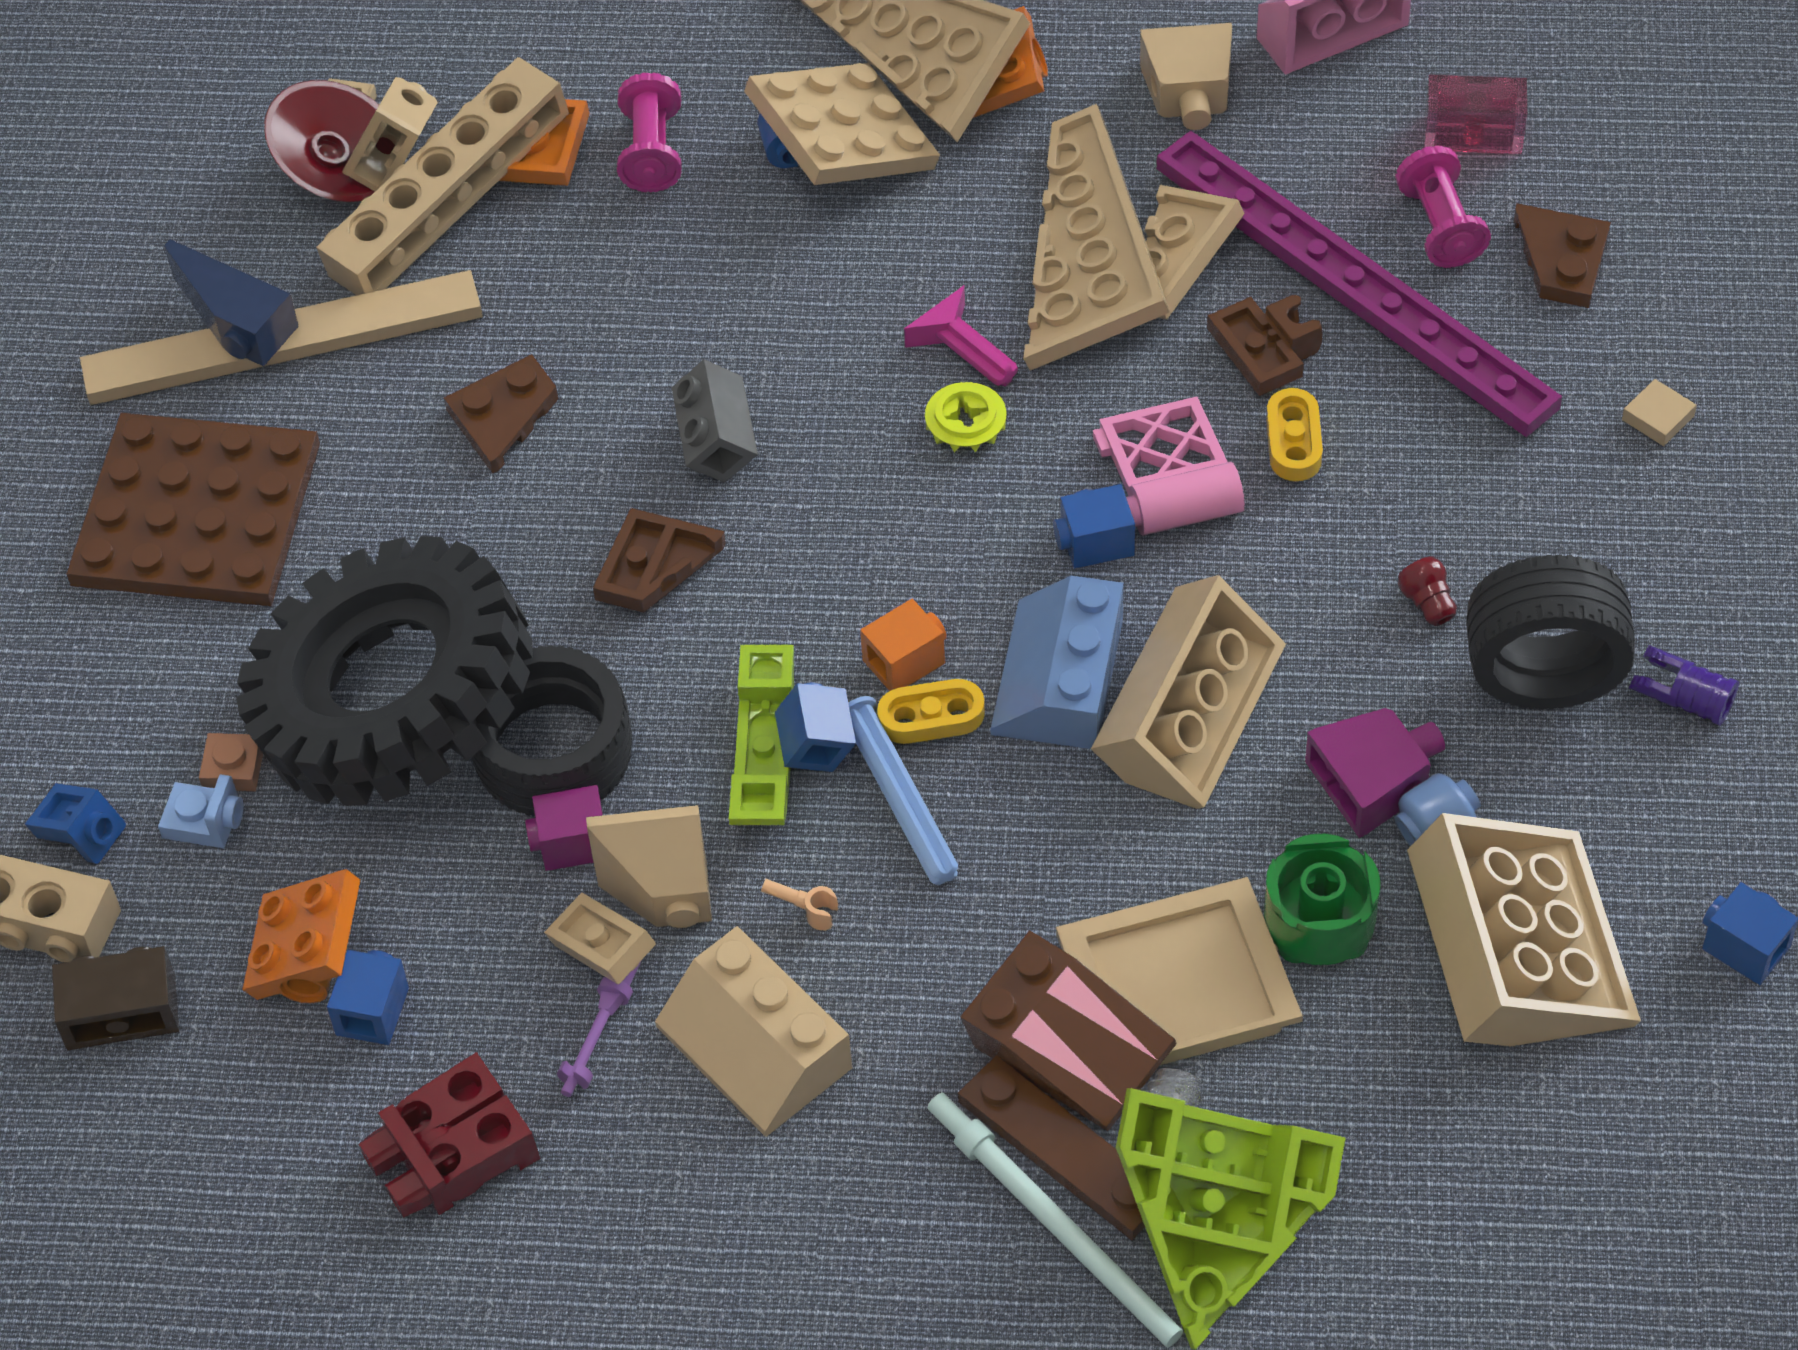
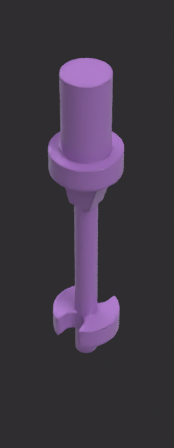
[557,960,642,1097]

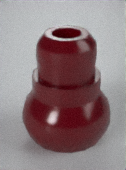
[1397,556,1457,626]

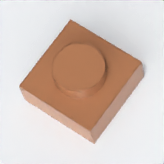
[199,733,263,791]

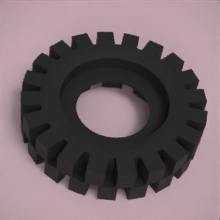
[236,536,533,806]

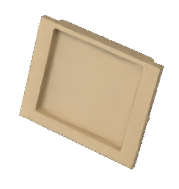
[1056,877,1303,1065]

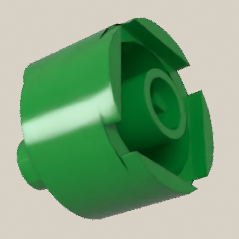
[1264,834,1380,965]

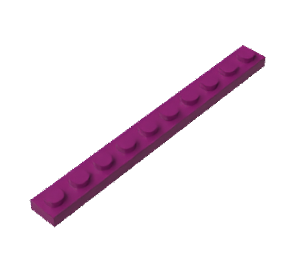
[1156,130,1562,438]

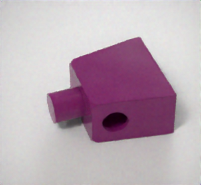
[1305,708,1445,838]

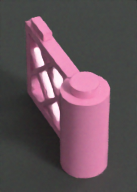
[1093,397,1245,536]

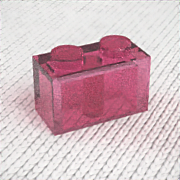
[1424,75,1527,154]

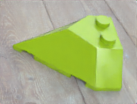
[1116,1088,1346,1350]

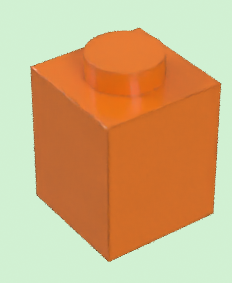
[860,598,947,691]

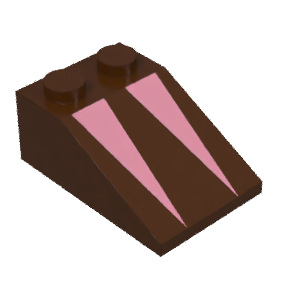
[960,930,1177,1132]

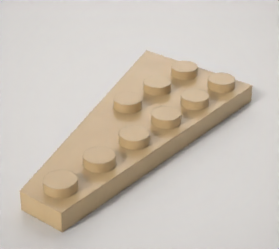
[799,0,1030,143]
[1023,104,1170,371]

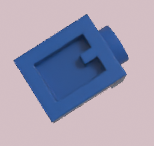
[25,783,126,864]

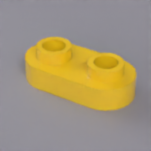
[1266,388,1323,481]
[877,679,985,744]

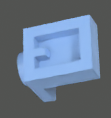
[158,774,244,849]

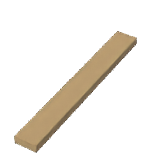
[80,270,483,405]

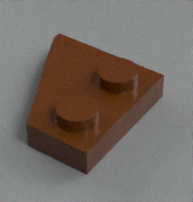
[1514,203,1611,308]
[444,354,558,474]
[593,508,726,613]

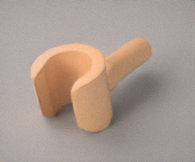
[761,878,838,930]

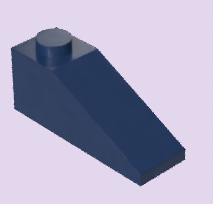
[164,239,299,367]

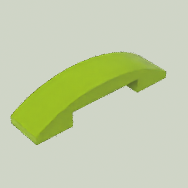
[729,645,794,825]

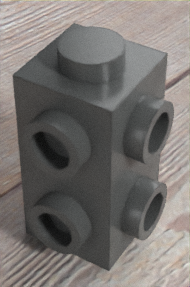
[672,359,758,483]

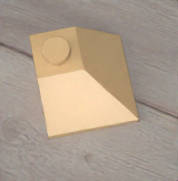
[586,805,712,928]

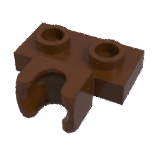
[1207,295,1323,396]

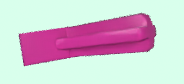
[904,285,1018,386]

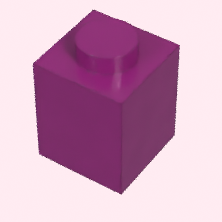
[525,785,603,871]

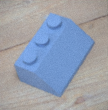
[990,576,1124,749]

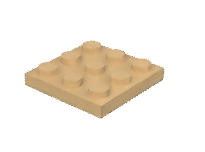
[744,63,940,185]

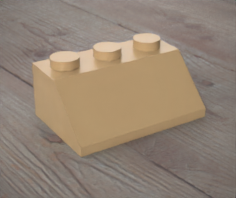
[655,926,852,1137]

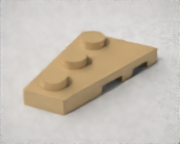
[1144,185,1245,319]

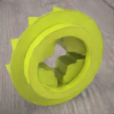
[925,382,1006,453]

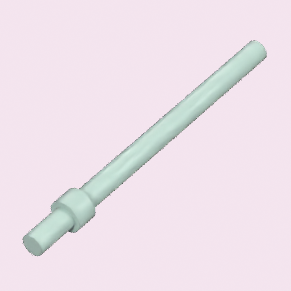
[927,1092,1183,1348]

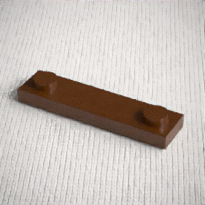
[958,1055,1145,1240]

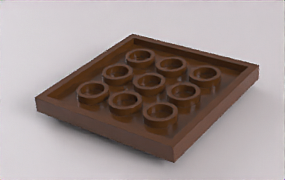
[66,413,320,607]

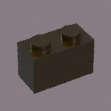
[52,946,179,1051]

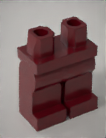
[358,1052,541,1218]

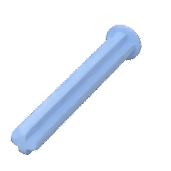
[848,696,958,885]

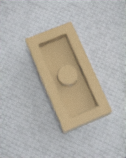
[544,892,656,985]

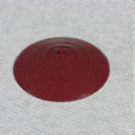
[264,80,395,202]

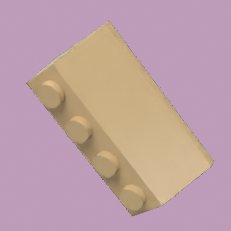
[1091,575,1286,809]

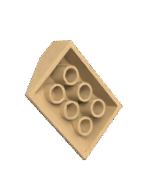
[1407,813,1641,1046]

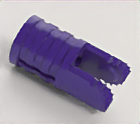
[1628,645,1739,726]

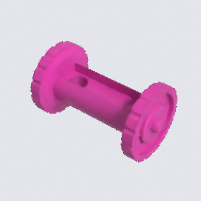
[617,73,682,192]
[1395,146,1491,268]

